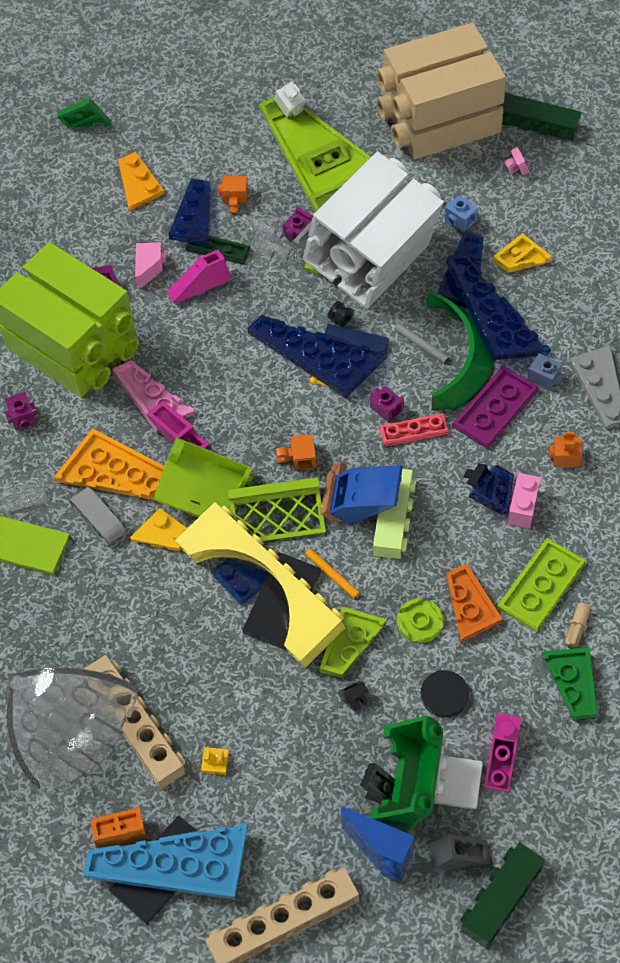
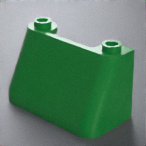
[370,715,443,833]

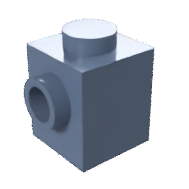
[527,353,563,391]

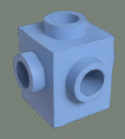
[445,195,478,233]

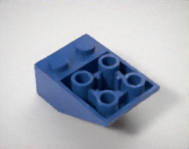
[330,465,403,525]

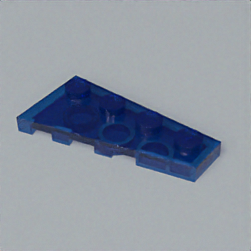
[169,178,211,246]

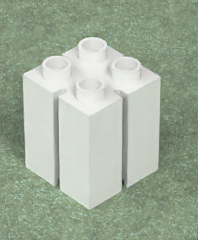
[303,151,444,309]

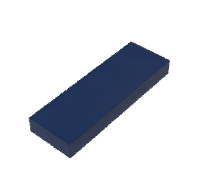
[322,324,389,358]

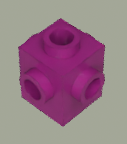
[4,392,38,431]

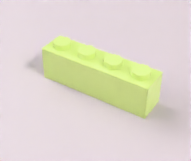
[373,469,416,559]

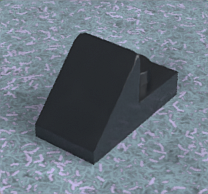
[360,763,395,805]

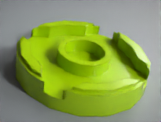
[397,598,444,643]

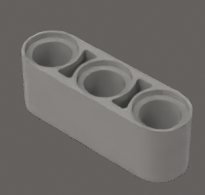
[69,487,126,546]

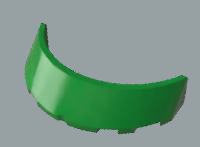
[427,290,494,410]

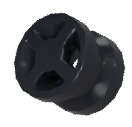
[328,301,354,327]

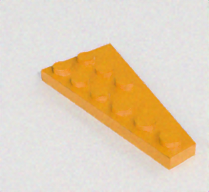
[54,428,165,501]

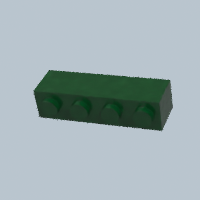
[500,93,581,141]
[460,842,546,949]

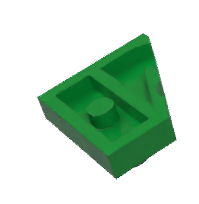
[57,98,111,128]

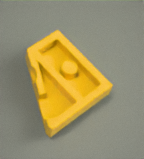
[493,233,552,273]
[130,508,187,552]

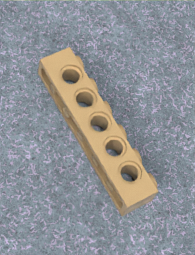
[81,655,186,790]
[205,868,359,963]

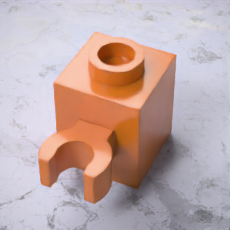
[218,176,248,213]
[549,432,582,467]
[276,434,316,470]

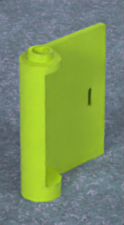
[153,437,254,518]

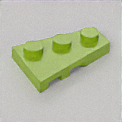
[319,607,387,679]

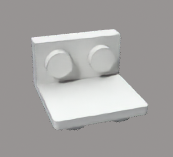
[434,746,482,810]

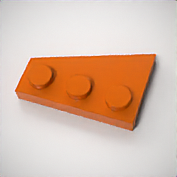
[446,563,502,643]

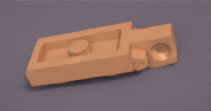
[320,461,347,523]

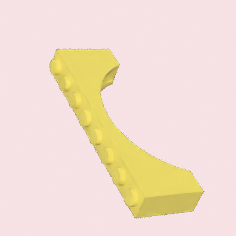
[175,502,345,668]

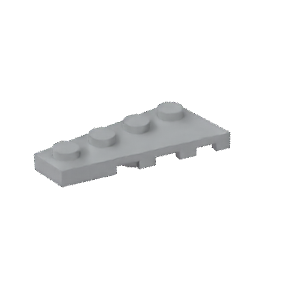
[569,345,620,430]

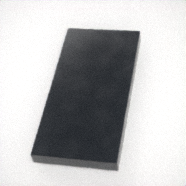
[242,552,321,650]
[109,815,197,925]

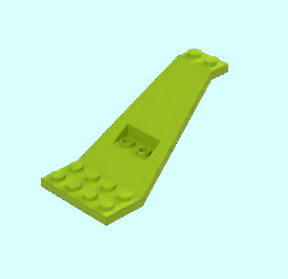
[259,97,371,213]

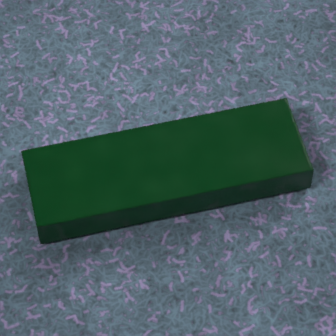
[186,232,251,265]

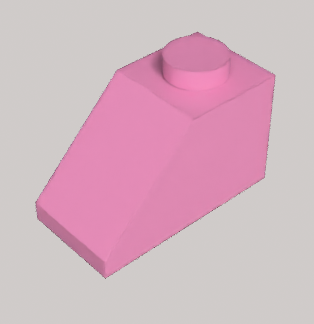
[135,242,167,288]

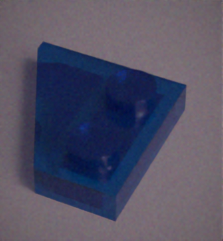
[469,465,514,515]
[211,558,269,605]

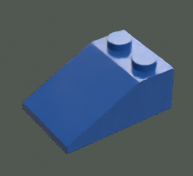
[341,807,414,880]

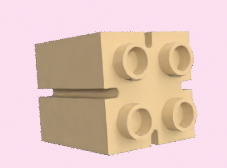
[376,22,506,160]

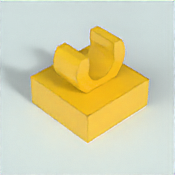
[201,747,229,775]

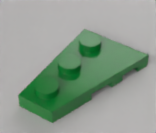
[542,647,597,720]

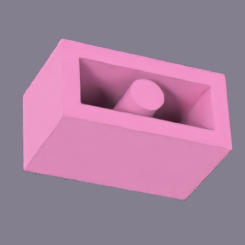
[508,473,541,528]

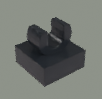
[463,463,493,496]
[337,681,368,710]

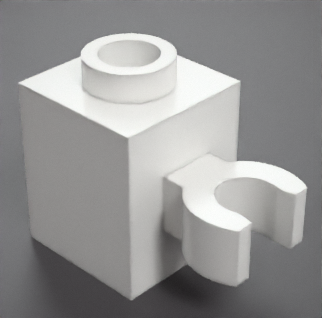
[274,82,306,118]

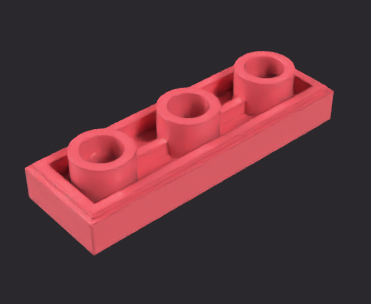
[379,413,449,447]

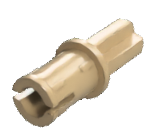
[564,603,592,649]

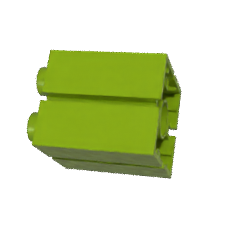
[0,242,139,398]

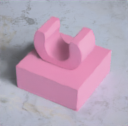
[505,147,530,175]

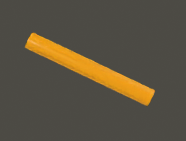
[305,549,360,599]

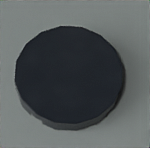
[421,670,469,717]

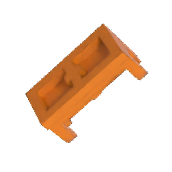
[90,807,148,849]

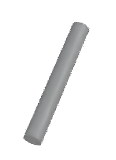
[395,323,450,364]

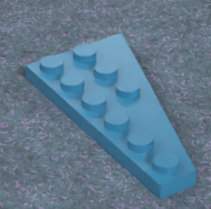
[83,823,248,900]

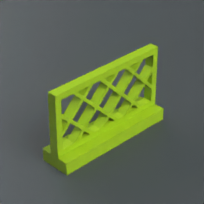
[228,477,326,542]

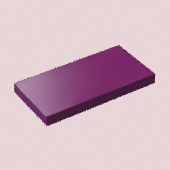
[452,366,539,449]

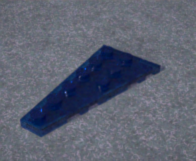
[446,255,551,360]
[248,315,387,398]

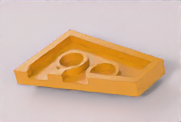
[118,152,165,211]

